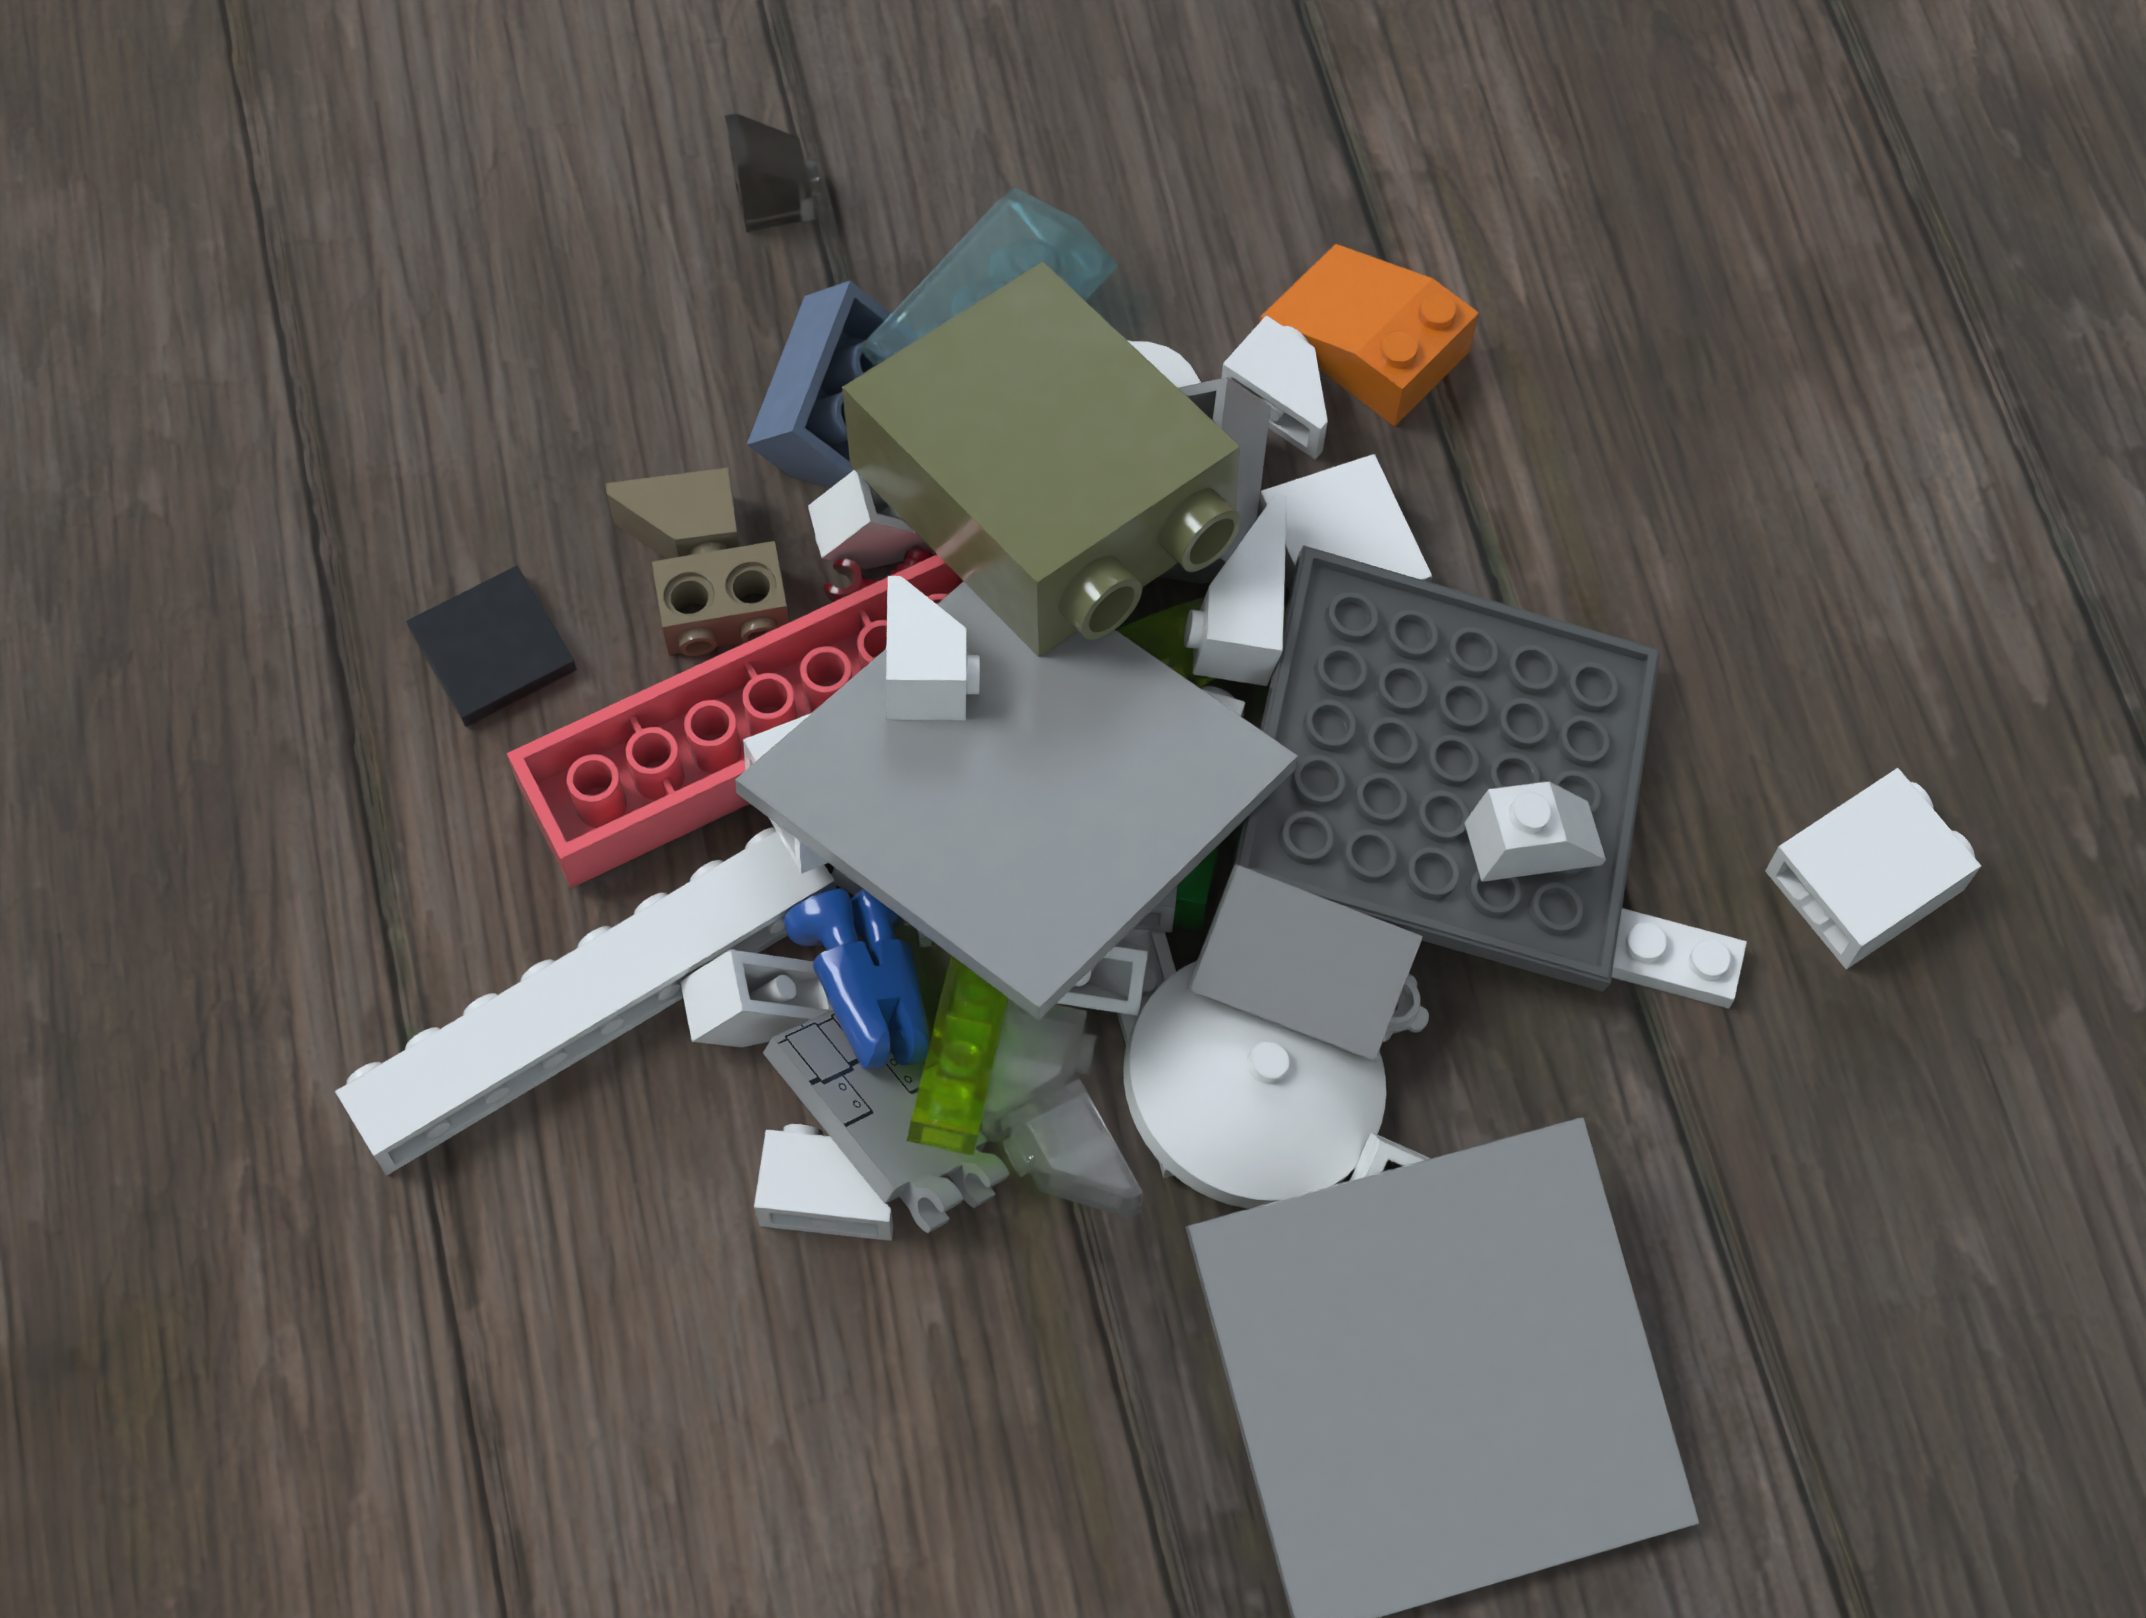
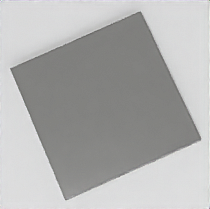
[735,582,1298,1021]
[1185,1117,1699,1618]

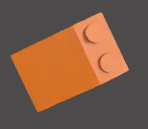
[1259,244,1479,427]

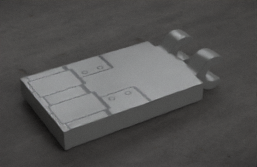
[763,1010,1009,1233]

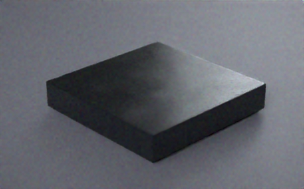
[406,565,577,727]

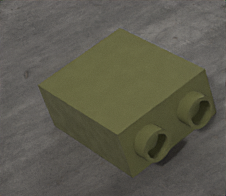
[842,261,1241,657]

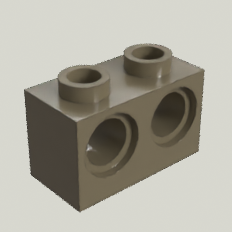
[652,541,789,656]

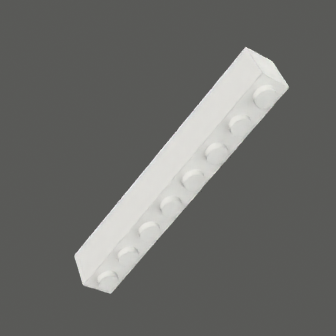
[335,827,836,1176]

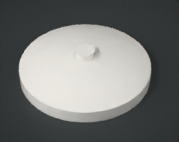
[1124,961,1386,1209]

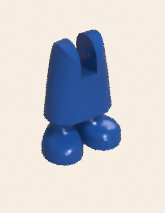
[783,888,929,1070]

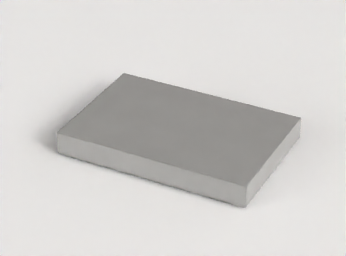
[1187,864,1423,1061]

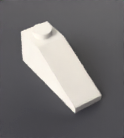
[1184,495,1287,686]

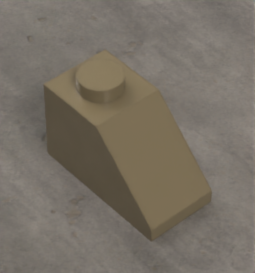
[606,467,740,559]

